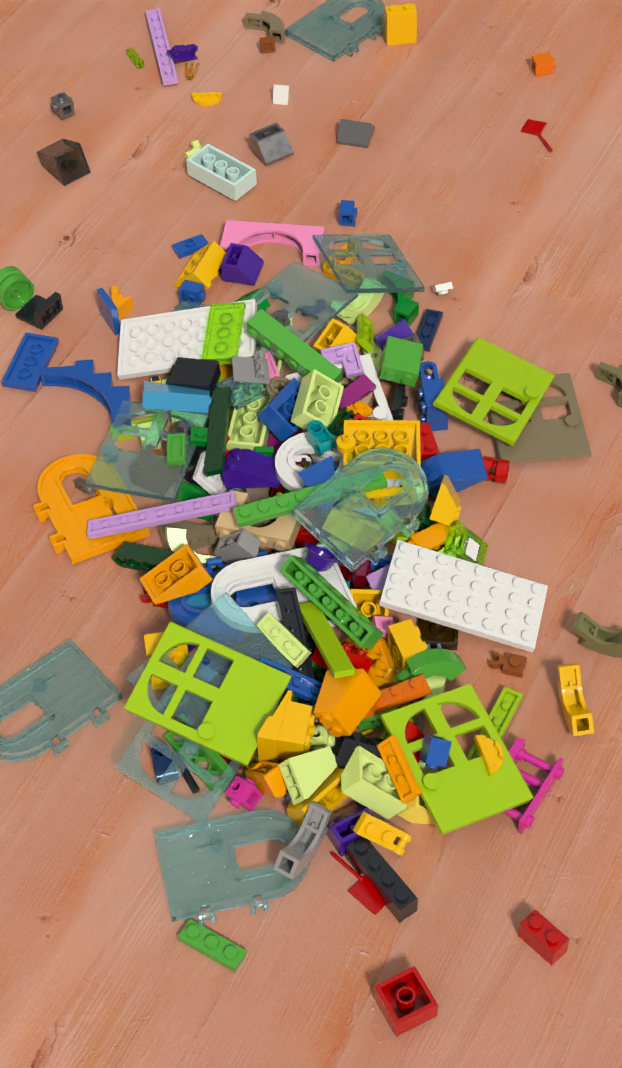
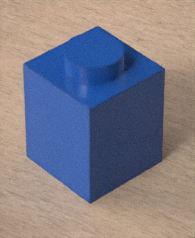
[419,734,452,769]

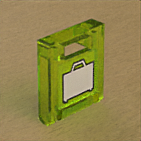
[443,520,488,566]

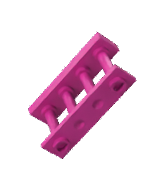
[502,737,565,834]

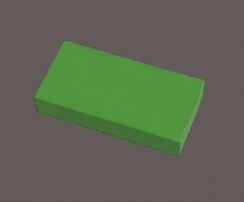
[167,433,186,466]

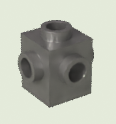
[50,92,75,119]

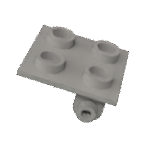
[231,350,270,384]

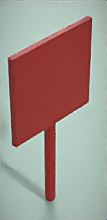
[331,852,386,915]

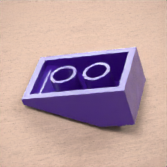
[222,448,281,489]

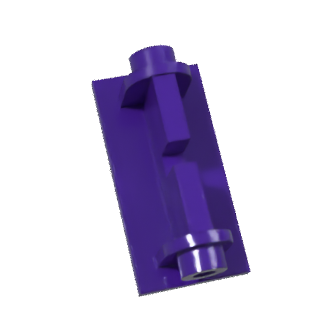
[167,44,198,61]

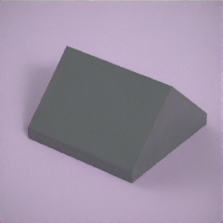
[337,119,375,148]

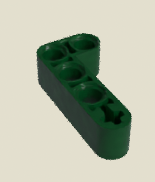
[112,542,175,573]

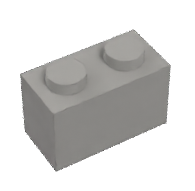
[214,529,261,564]

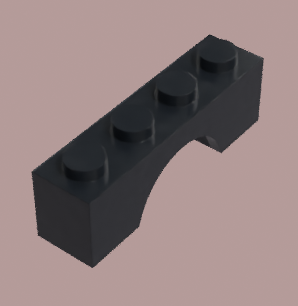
[346,836,418,923]

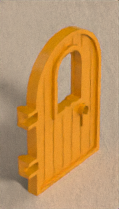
[33,454,150,565]

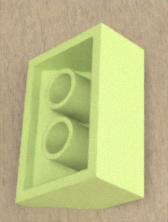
[290,369,344,430]
[341,746,407,819]

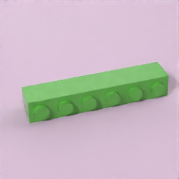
[247,309,342,383]

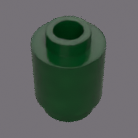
[413,503,432,532]

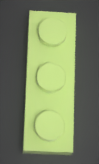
[255,612,311,668]

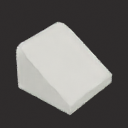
[273,84,290,105]

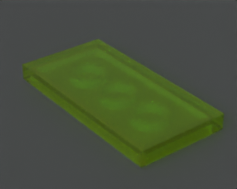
[201,302,246,364]

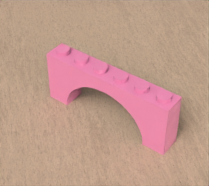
[220,220,325,266]

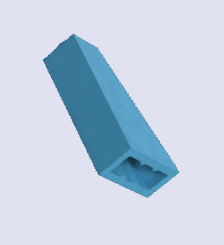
[142,381,212,413]

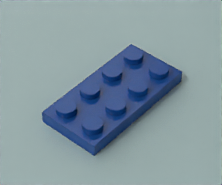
[1,332,59,392]

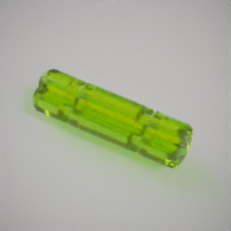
[126,47,145,69]

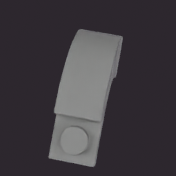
[273,801,333,880]

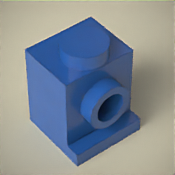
[339,200,357,227]
[178,280,206,306]

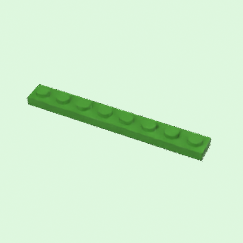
[233,468,388,528]

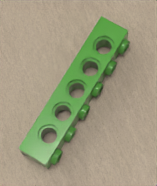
[280,555,384,649]

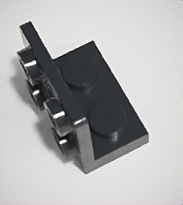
[15,292,63,329]

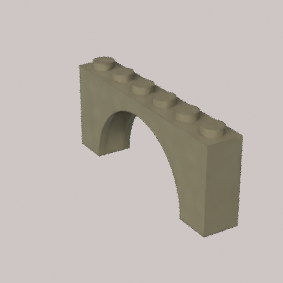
[157,488,277,550]

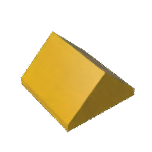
[349,589,389,622]

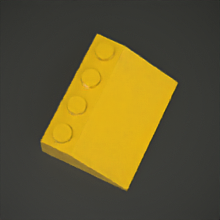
[343,420,421,480]

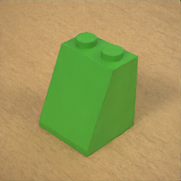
[379,336,423,387]

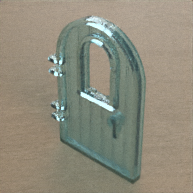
[285,0,385,62]
[291,448,429,572]
[0,639,123,762]
[154,810,309,926]

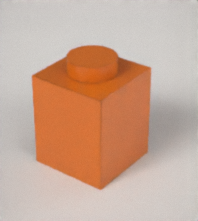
[531,52,556,77]

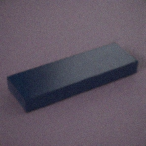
[417,309,443,352]

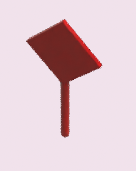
[521,119,553,152]

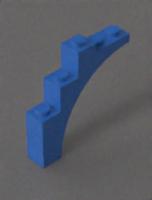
[40,359,132,430]

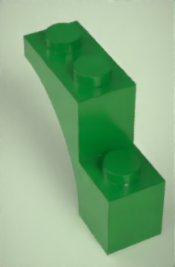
[381,273,419,327]

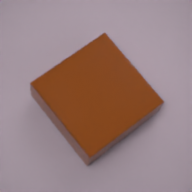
[260,37,276,53]

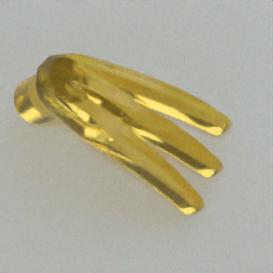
[185,62,199,80]

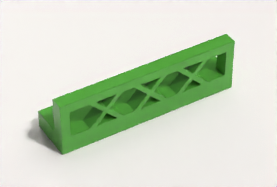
[164,714,234,794]

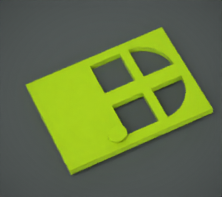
[433,337,555,446]
[124,621,292,767]
[380,684,534,836]

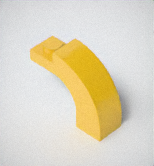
[557,663,594,736]

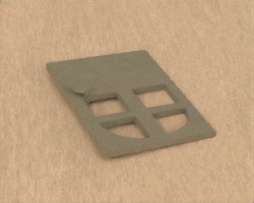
[483,373,591,464]

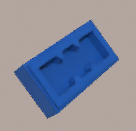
[172,234,209,259]

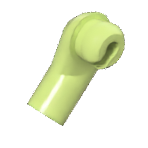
[184,140,202,159]

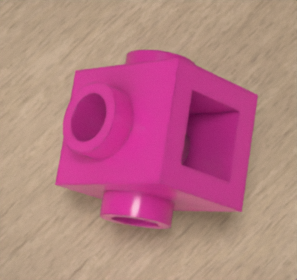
[224,775,263,812]

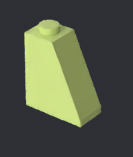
[279,746,337,805]

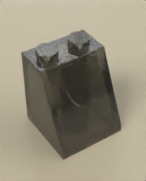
[37,139,91,186]

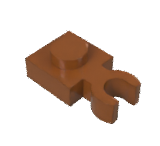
[489,652,527,678]

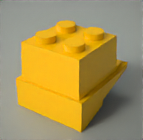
[257,690,316,763]

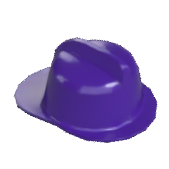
[305,543,349,572]

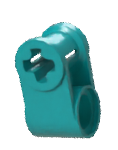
[307,420,337,456]

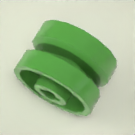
[0,266,34,311]

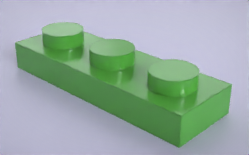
[178,919,247,972]

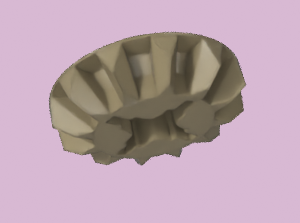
[266,377,290,398]

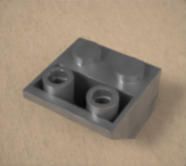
[249,122,294,166]

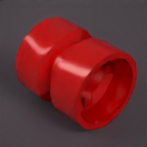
[483,456,510,484]

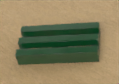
[328,407,360,437]

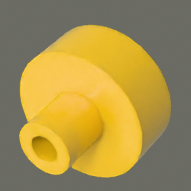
[336,433,356,454]

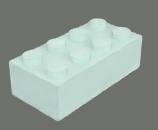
[186,144,257,201]

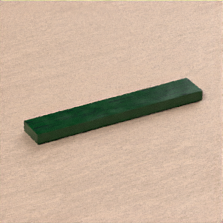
[204,386,232,477]

